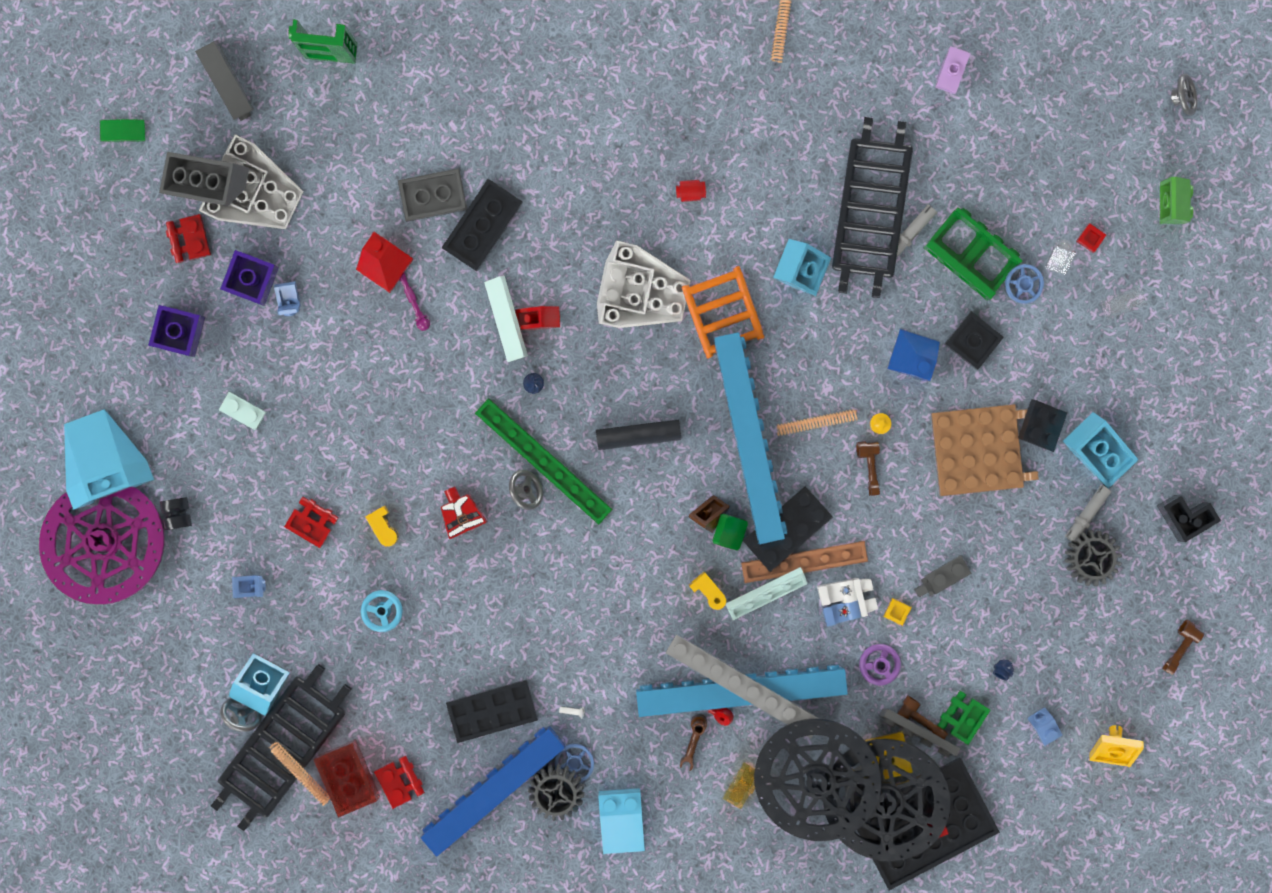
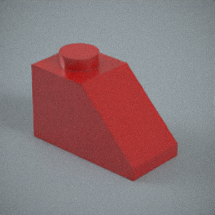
[515,306,560,330]

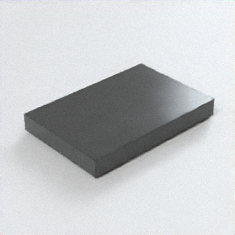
[398,168,467,222]

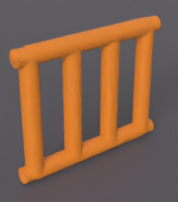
[682,266,765,359]

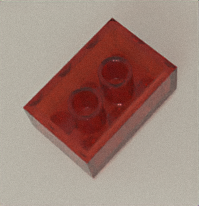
[313,739,380,818]

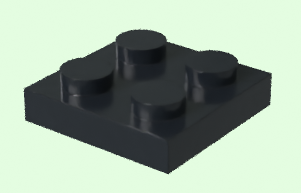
[944,311,1004,370]
[1017,399,1067,452]

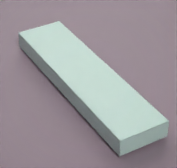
[484,276,528,362]
[725,567,808,620]

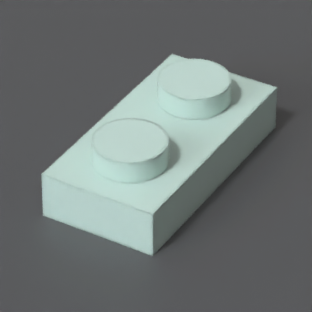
[219,392,267,430]

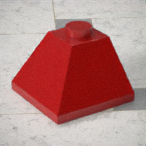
[356,231,413,293]

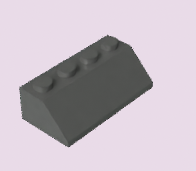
[159,152,249,206]

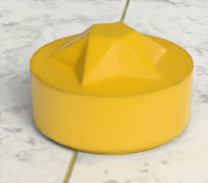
[870,413,891,434]

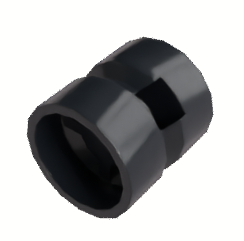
[160,497,192,531]

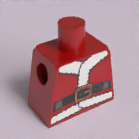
[441,486,487,539]

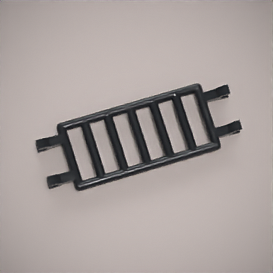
[832,117,913,298]
[211,664,352,831]

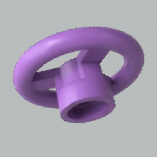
[859,644,901,686]

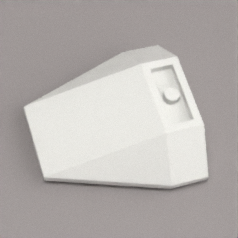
[199,135,303,229]
[597,241,691,328]

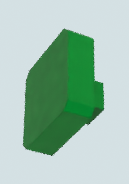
[712,514,748,551]

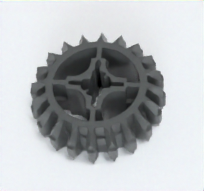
[1064,530,1122,586]
[528,764,585,821]

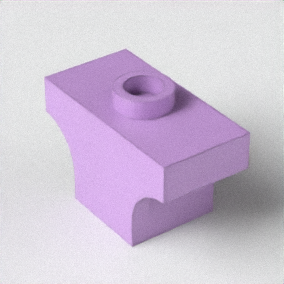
[935,46,970,94]

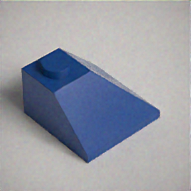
[887,329,940,382]

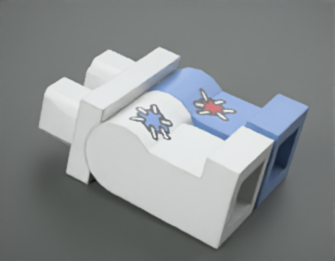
[817,577,878,627]

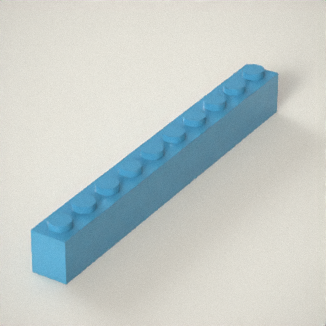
[714,332,787,544]
[636,664,848,717]

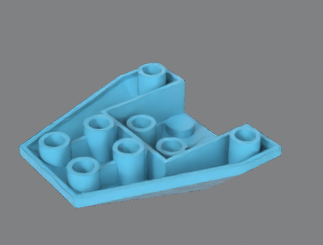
[64,409,154,510]

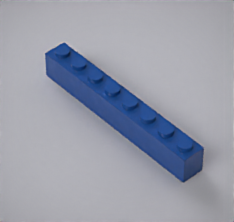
[421,726,565,857]

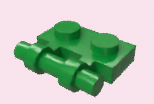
[938,690,991,745]

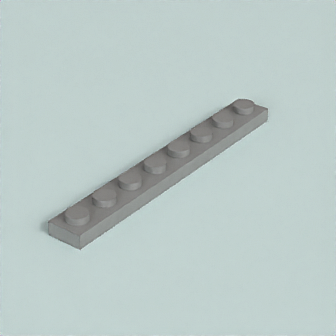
[666,634,819,739]

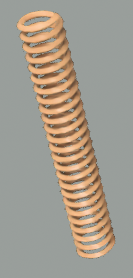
[771,0,792,63]
[777,409,858,436]
[269,742,332,806]

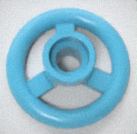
[361,590,403,632]

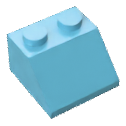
[773,239,831,296]
[229,653,290,716]

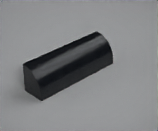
[596,419,681,451]

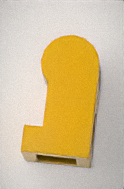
[365,506,399,547]
[688,572,726,610]

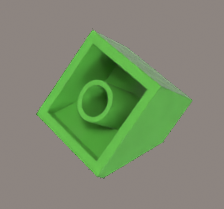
[1160,177,1193,224]

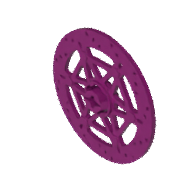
[39,487,165,605]

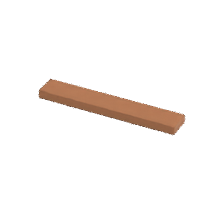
[741,541,868,583]

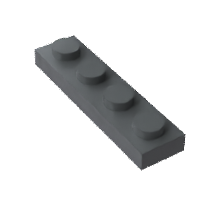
[879,709,960,758]

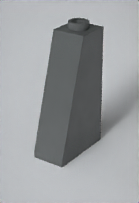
[195,40,254,121]

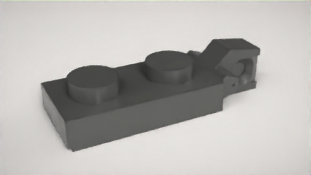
[914,555,972,597]

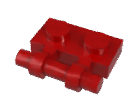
[166,214,211,263]
[284,496,339,548]
[374,755,425,809]

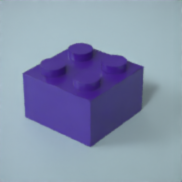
[220,250,279,306]
[148,305,205,357]

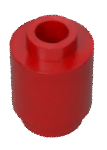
[676,180,706,202]

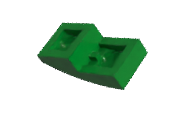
[99,119,145,142]

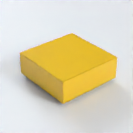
[883,598,912,626]

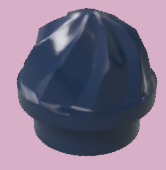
[523,373,544,394]
[993,659,1014,681]

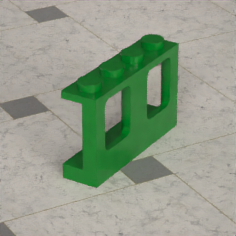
[288,19,358,64]
[923,207,1023,301]

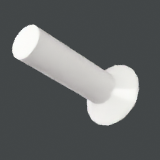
[559,707,585,719]

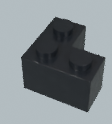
[1157,495,1221,542]

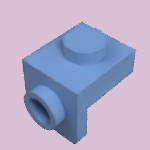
[274,281,301,316]
[232,575,266,598]
[1028,708,1062,746]

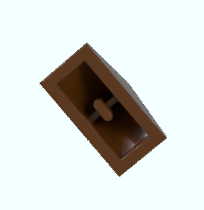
[688,495,730,533]

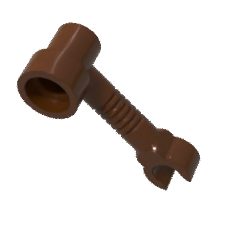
[856,441,880,496]
[1162,620,1204,675]
[897,695,948,740]
[680,714,707,771]

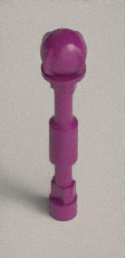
[400,272,430,331]

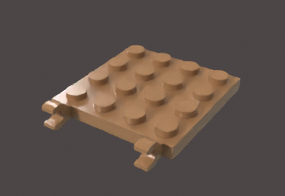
[931,404,1039,496]

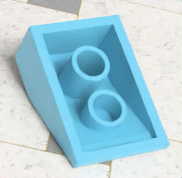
[1063,412,1138,489]
[598,788,645,854]

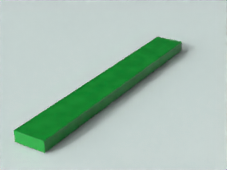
[475,398,613,525]

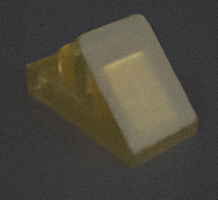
[723,762,755,809]

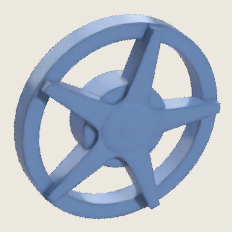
[1005,264,1044,304]
[555,744,594,783]

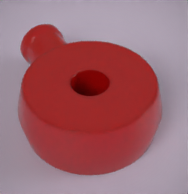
[708,708,734,726]

